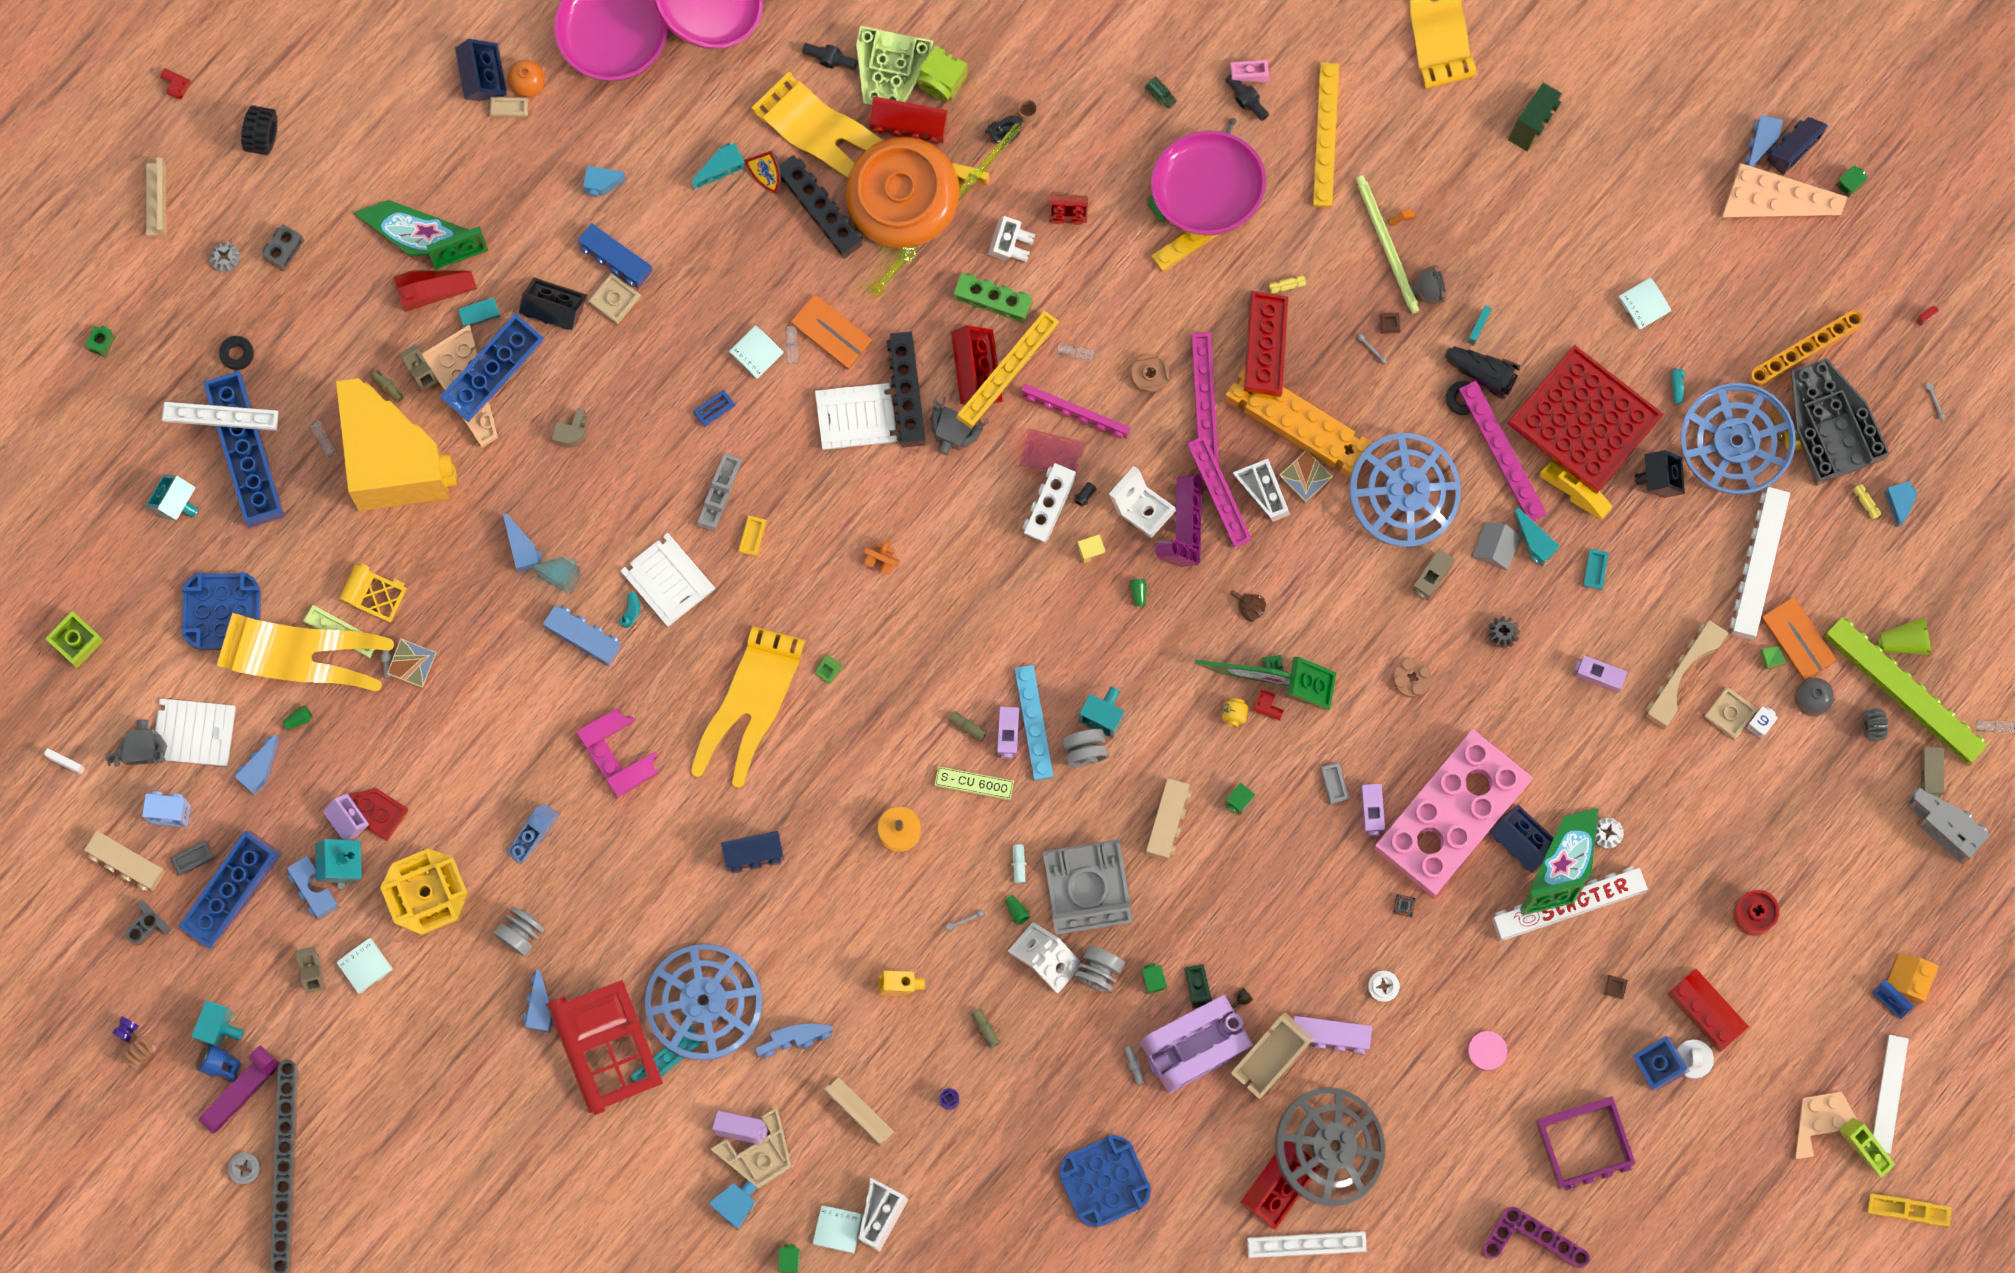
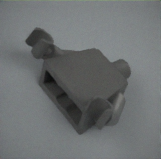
[931,395,989,455]
[106,719,167,767]

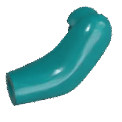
[1671,368,1685,403]
[619,592,641,628]

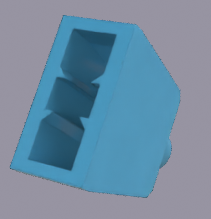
[709,1180,757,1230]

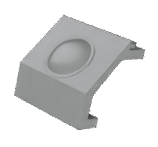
[1043,839,1133,935]

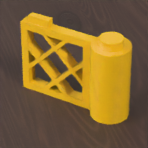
[338,563,407,624]

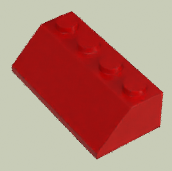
[870,96,948,144]
[951,325,1003,405]
[1668,968,1749,1052]
[1240,1141,1321,1230]

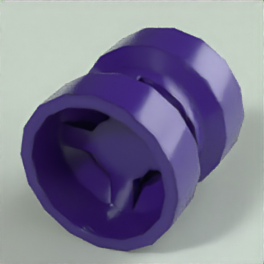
[112,1016,139,1043]
[940,1088,959,1110]

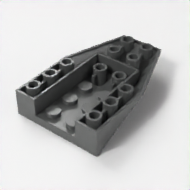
[1791,358,1890,486]

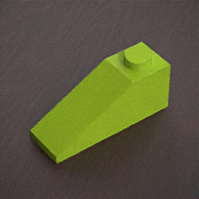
[1839,1117,1896,1178]

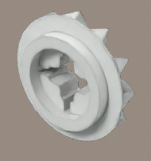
[1595,817,1624,848]
[1368,971,1400,1002]

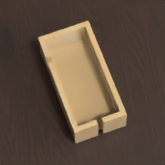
[1231,1012,1314,1099]

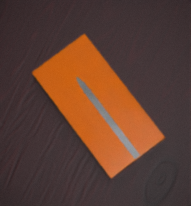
[791,294,873,370]
[1762,597,1837,680]

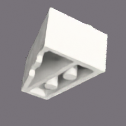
[1233,459,1290,522]
[859,1178,908,1252]

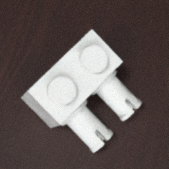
[988,216,1035,263]

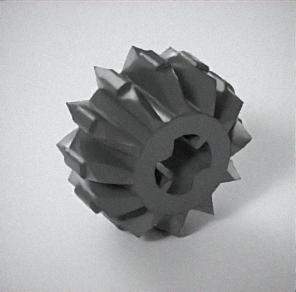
[1487,616,1520,649]
[1862,708,1888,741]

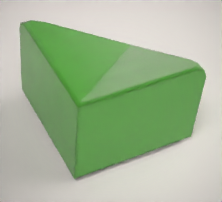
[1760,646,1786,670]

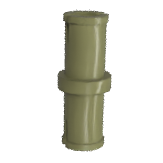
[370,369,405,404]
[948,711,987,742]
[971,1009,1000,1049]

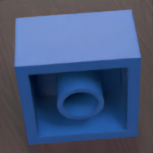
[1633,1036,1690,1091]

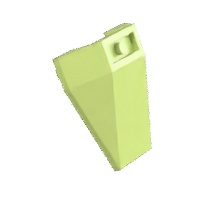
[856,26,933,105]

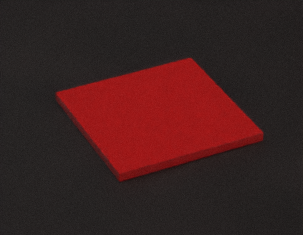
[1507,345,1664,494]

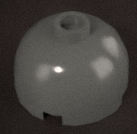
[1414,265,1446,304]
[1795,678,1834,717]

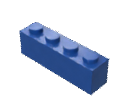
[578,223,653,288]

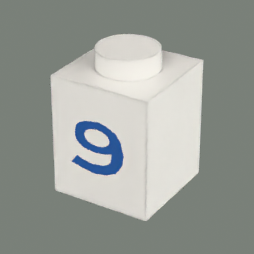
[1746,706,1778,739]

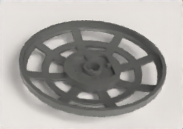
[1275,1088,1385,1206]

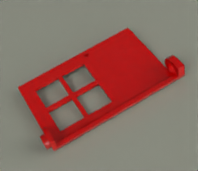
[546,980,663,1115]

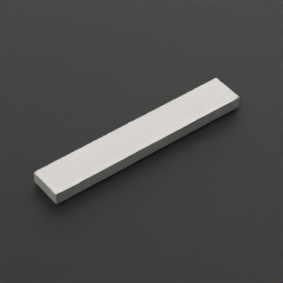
[162,402,279,431]
[1873,1035,1909,1154]
[1247,1232,1367,1258]

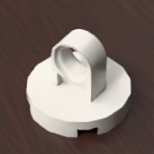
[1678,1039,1714,1079]

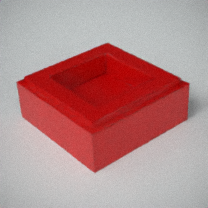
[1917,305,1939,326]

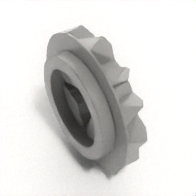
[209,242,240,272]
[228,1153,260,1184]

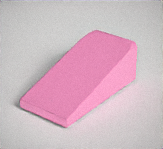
[1230,60,1269,82]

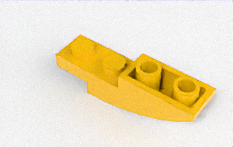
[1539,461,1612,520]

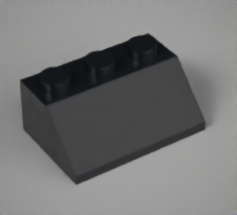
[519,277,587,330]

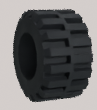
[241,105,278,156]

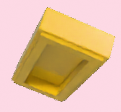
[738,515,767,557]

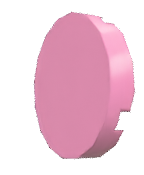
[1468,1031,1507,1071]

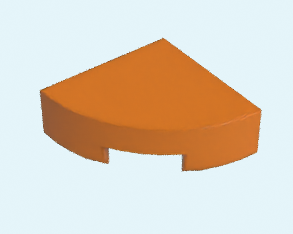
[1389,210,1416,226]

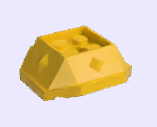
[380,848,468,936]

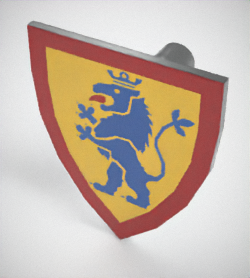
[743,150,781,194]

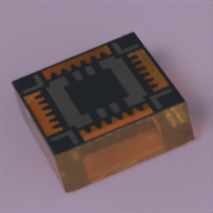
[1393,894,1416,918]

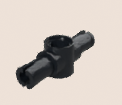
[802,42,858,71]
[1225,74,1269,121]

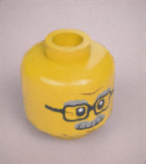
[1222,698,1248,728]

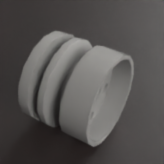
[493,906,545,957]
[1075,946,1125,993]

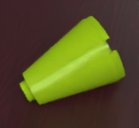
[1878,617,1932,655]

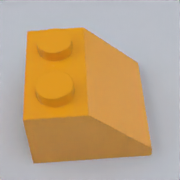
[1887,953,1939,1004]

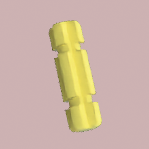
[1269,275,1306,294]
[1853,484,1881,519]

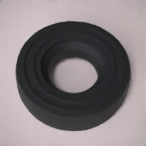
[219,336,254,370]
[1446,381,1470,415]

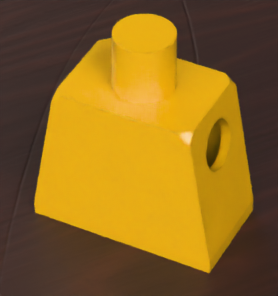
[878,971,925,995]

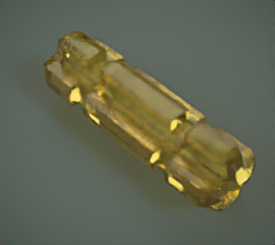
[1771,406,1785,442]

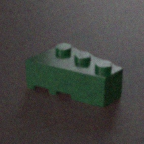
[1508,82,1562,151]

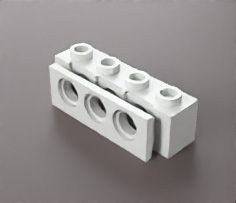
[1022,463,1076,544]

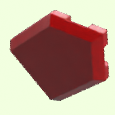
[350,788,408,841]

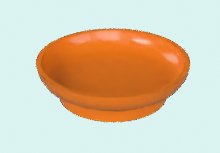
[846,137,959,248]

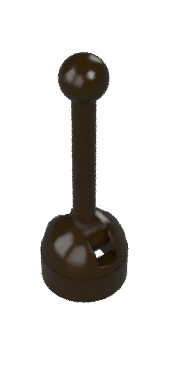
[1232,988,1254,1009]

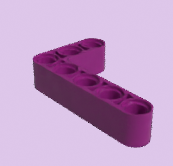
[1155,474,1202,567]
[198,1045,280,1134]
[1482,1207,1590,1268]

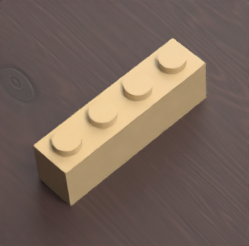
[1146,778,1192,861]
[84,830,165,892]

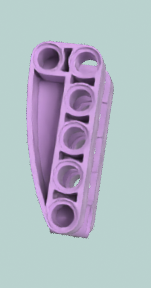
[1140,995,1254,1094]

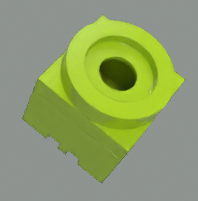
[916,45,967,102]

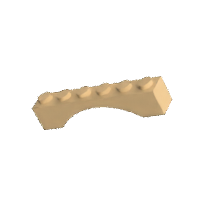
[1645,620,1729,730]

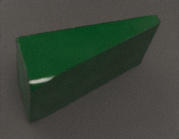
[1185,964,1212,1008]

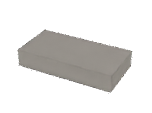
[1320,762,1349,805]

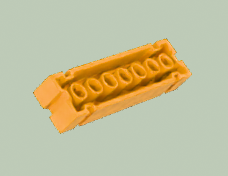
[1225,367,1373,478]

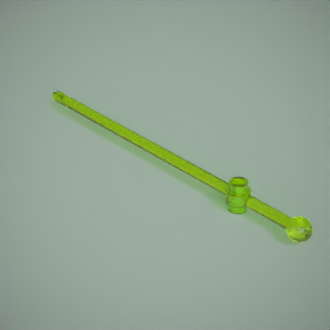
[870,123,1022,297]

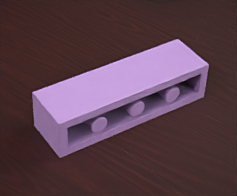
[1293,1016,1372,1054]

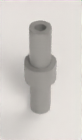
[381,650,392,678]
[1124,1046,1145,1085]

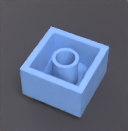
[142,791,191,828]

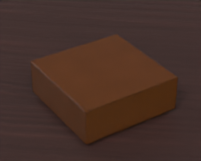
[1380,313,1401,334]
[1604,975,1628,1000]

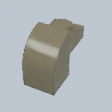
[399,344,438,391]
[552,408,588,448]
[295,946,325,993]

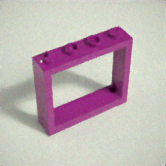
[1536,1096,1636,1191]

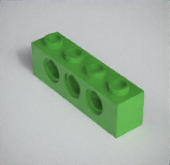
[953,273,1032,324]

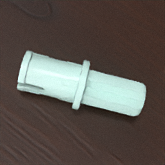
[1011,844,1027,884]

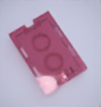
[1020,429,1084,479]

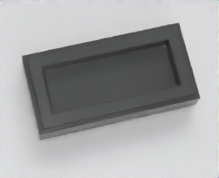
[170,841,215,876]

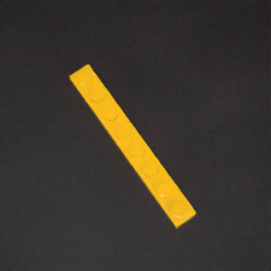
[1313,63,1339,208]
[956,311,1060,429]

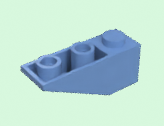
[1744,115,1783,167]
[235,735,280,796]
[506,803,560,864]
[523,969,553,1033]

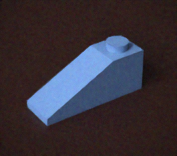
[503,513,542,573]

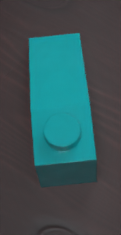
[691,143,745,190]
[1513,508,1560,567]

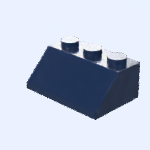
[455,39,507,101]
[1767,117,1828,176]
[1490,804,1553,873]
[721,831,784,873]

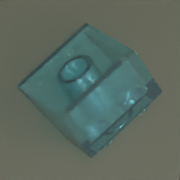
[534,557,582,594]

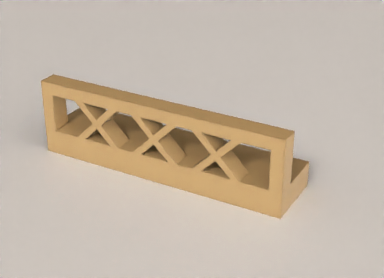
[146,158,166,237]
[824,1077,894,1147]

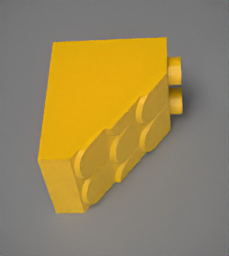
[336,378,458,511]

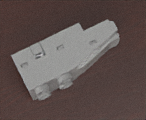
[1907,788,1990,864]

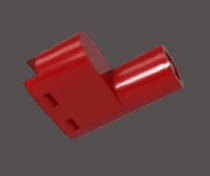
[160,68,191,100]
[1253,690,1284,721]

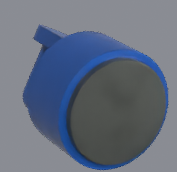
[196,1045,241,1082]

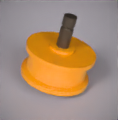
[878,807,921,852]

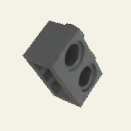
[262,224,304,272]

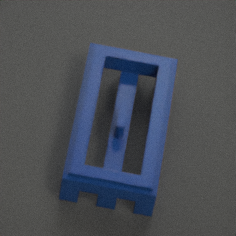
[693,390,735,428]
[1872,980,1914,1019]

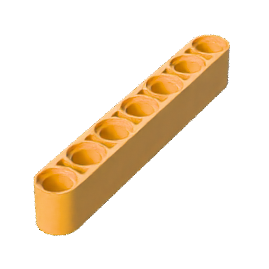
[1749,310,1863,387]

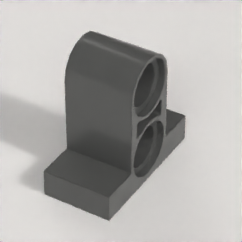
[126,900,172,946]

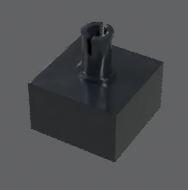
[1635,450,1685,498]

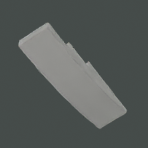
[697,453,742,532]

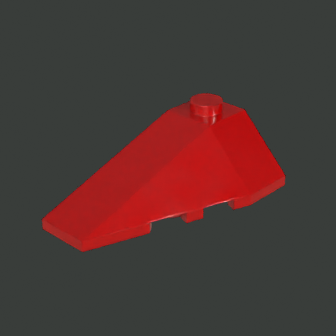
[394,271,477,312]

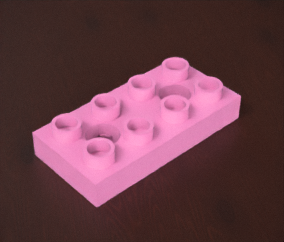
[1374,729,1533,898]

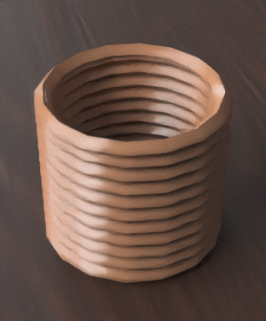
[1017,99,1038,123]

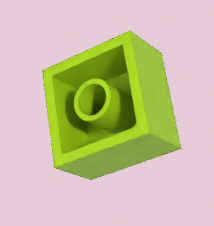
[45,611,104,668]

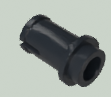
[1074,482,1097,507]

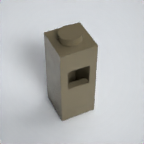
[1412,549,1455,600]
[1921,747,1944,797]

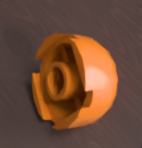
[508,60,545,98]

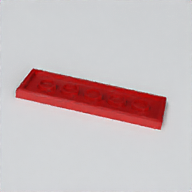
[1244,291,1288,397]

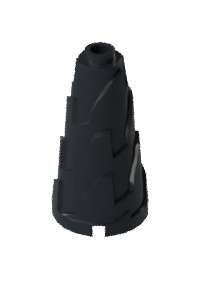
[1445,346,1520,399]

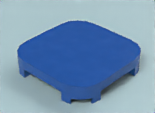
[181,572,261,650]
[1059,1135,1151,1228]

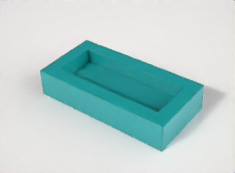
[458,297,500,328]
[1467,305,1492,346]
[1583,549,1609,590]

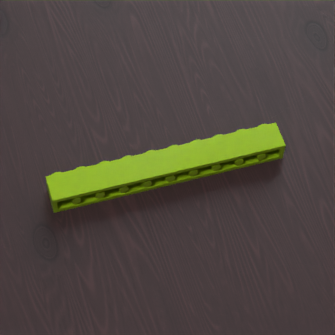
[1823,617,1987,766]

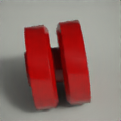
[1733,890,1780,936]

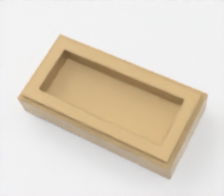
[490,97,529,118]

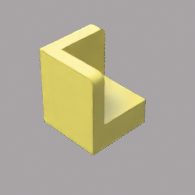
[1077,535,1105,563]

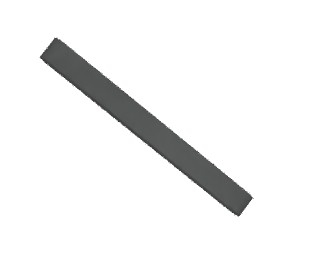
[270,1059,298,1273]

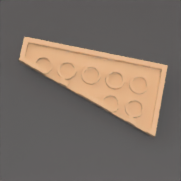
[1721,163,1847,217]
[422,324,498,448]

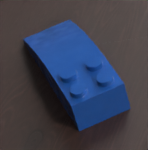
[440,313,544,422]
[179,831,282,949]

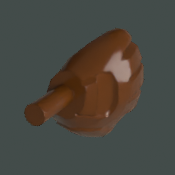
[1230,590,1266,622]

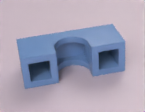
[287,856,340,920]

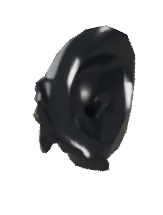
[985,115,1022,145]

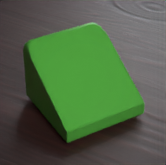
[814,655,843,684]

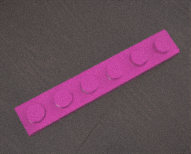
[1022,384,1130,439]
[1187,436,1252,548]

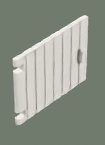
[815,383,898,450]
[620,533,715,627]
[155,699,236,767]

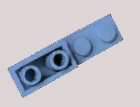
[755,1024,834,1059]

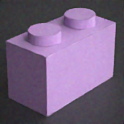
[323,794,369,840]

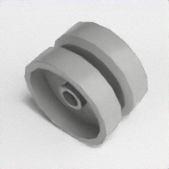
[1062,729,1109,767]

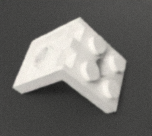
[1109,466,1176,538]
[1008,922,1082,993]

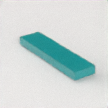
[630,1027,704,1082]

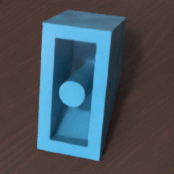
[583,166,626,197]
[1884,481,1917,527]

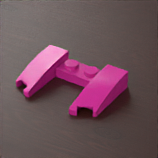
[576,709,659,798]

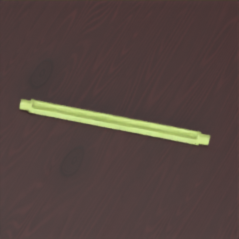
[1356,176,1420,314]

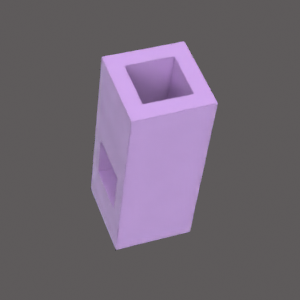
[1574,655,1627,693]
[997,707,1019,759]
[1361,784,1385,837]
[712,1111,767,1145]

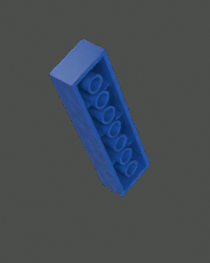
[203,371,285,528]

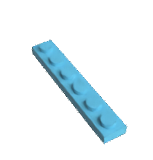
[1014,665,1053,781]

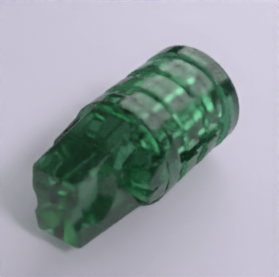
[1144,76,1177,109]

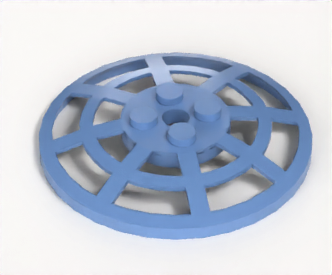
[1681,383,1796,495]
[1349,433,1461,547]
[645,944,762,1061]

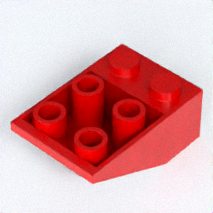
[1049,194,1088,225]

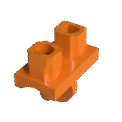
[864,540,900,575]

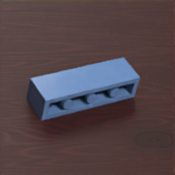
[543,605,622,667]

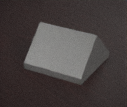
[1472,522,1521,571]

